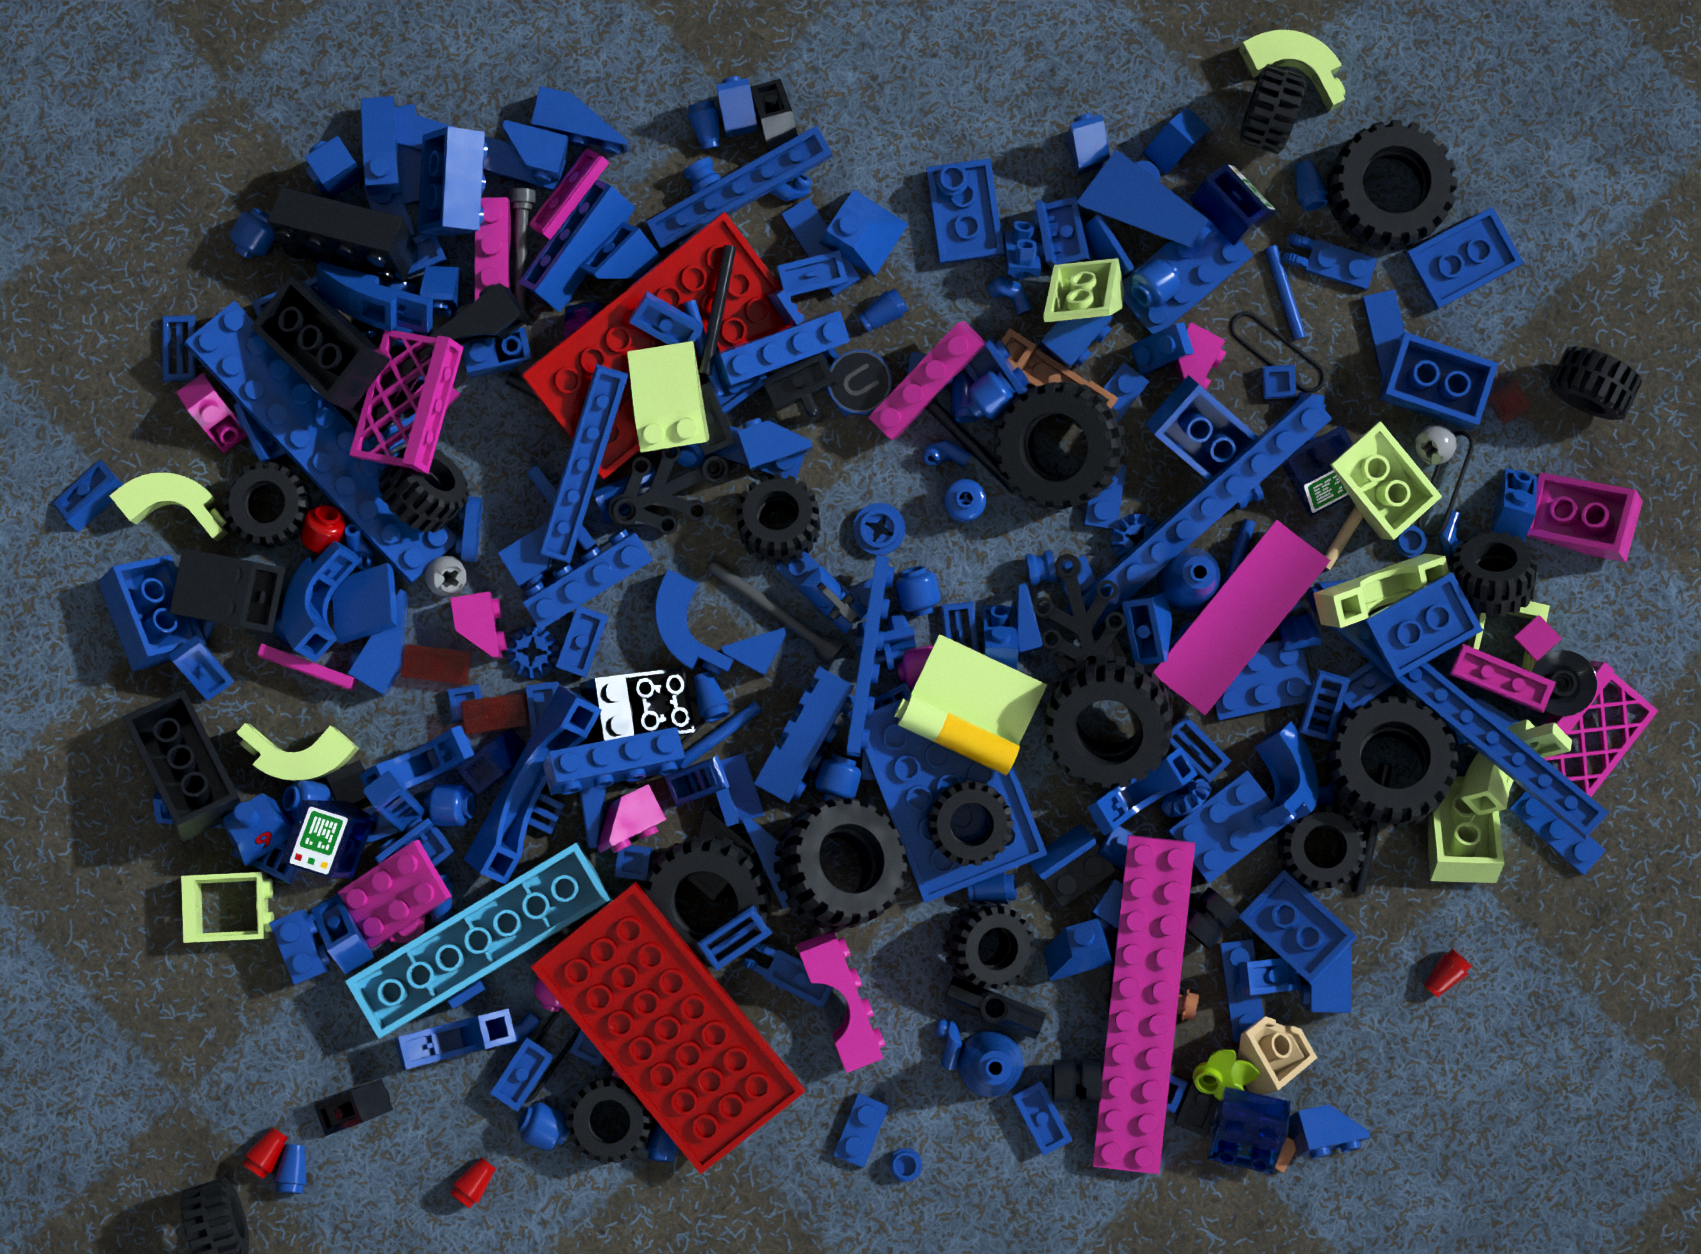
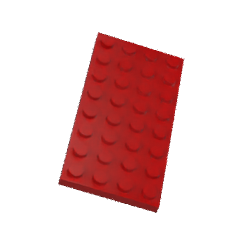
[520,212,801,479]
[531,882,806,1174]

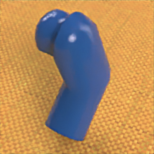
[988,276,1033,316]

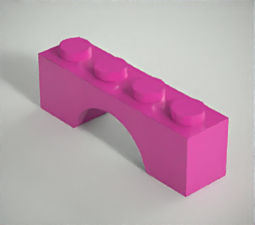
[475,197,511,301]
[868,321,986,440]
[796,930,886,1073]

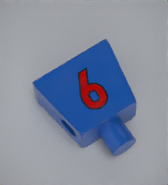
[222,793,300,866]

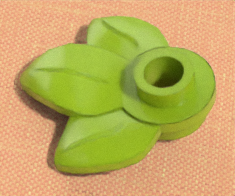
[1193,1049,1260,1105]

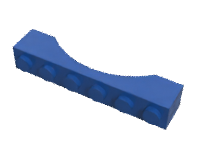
[463,685,602,885]

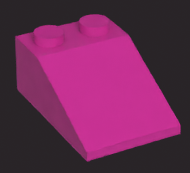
[1527,472,1643,563]

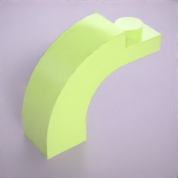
[1239,30,1345,112]
[110,473,229,542]
[1460,719,1572,816]
[237,723,360,781]

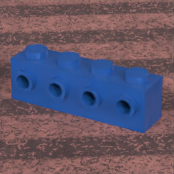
[518,179,636,313]
[521,528,653,630]
[543,727,685,795]

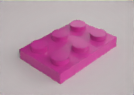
[338,840,452,949]

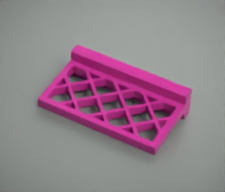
[349,330,464,474]
[1543,661,1658,797]

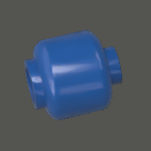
[229,208,276,259]
[1131,259,1180,308]
[967,371,1017,420]
[943,479,986,523]
[895,566,941,616]
[815,754,862,801]
[282,780,334,823]
[424,784,476,827]
[517,1102,569,1151]

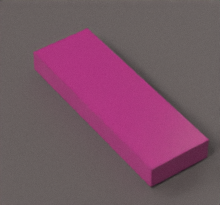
[528,148,610,240]
[258,643,359,691]
[1449,644,1556,713]

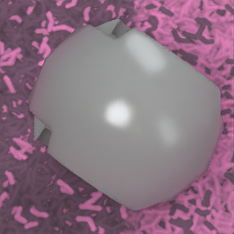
[1415,424,1457,465]
[425,556,466,597]

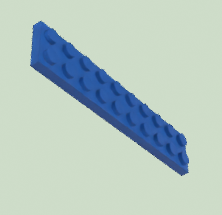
[184,301,457,585]

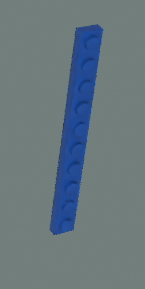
[1063,392,1332,631]
[1329,614,1609,840]

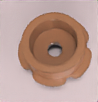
[1177,989,1199,1021]

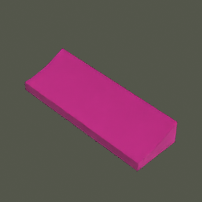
[1152,520,1331,715]

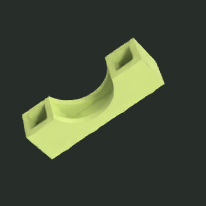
[1313,554,1449,628]

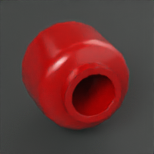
[300,505,347,555]

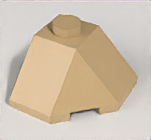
[1237,1016,1317,1097]

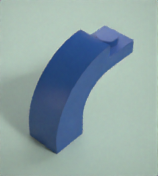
[282,540,361,662]
[656,569,734,675]
[1254,721,1318,828]
[359,725,474,791]
[1087,746,1198,835]
[394,1008,517,1070]

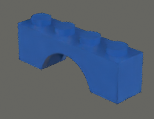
[714,310,850,386]

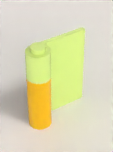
[894,634,1047,776]

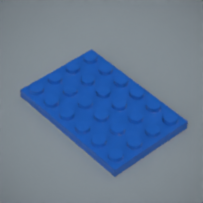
[864,695,1048,903]

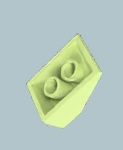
[1043,258,1125,322]
[627,341,709,452]
[1330,421,1442,540]
[1428,776,1504,883]

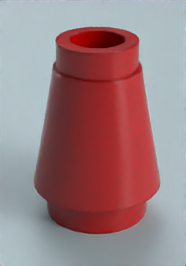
[1423,948,1472,998]
[242,1127,288,1179]
[449,1157,496,1209]

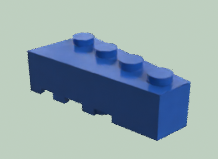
[754,666,855,804]

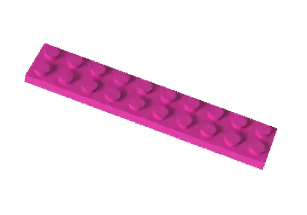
[1093,835,1195,1174]

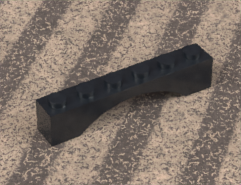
[350,283,531,437]

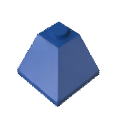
[820,189,908,278]

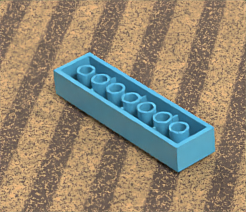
[345,843,613,1039]

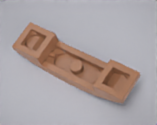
[1002,328,1118,409]

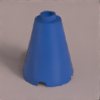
[1157,547,1223,613]
[958,1030,1024,1097]

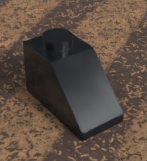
[750,79,798,152]
[314,1079,393,1136]

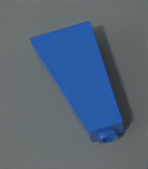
[1077,149,1213,249]

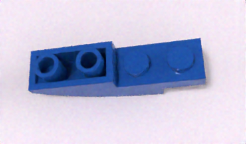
[317,261,433,334]

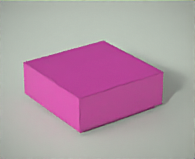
[1514,615,1562,662]

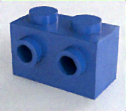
[305,136,365,198]
[269,910,332,985]

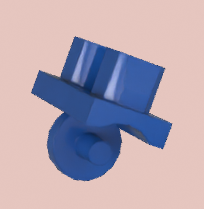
[1003,221,1041,279]
[855,614,916,671]

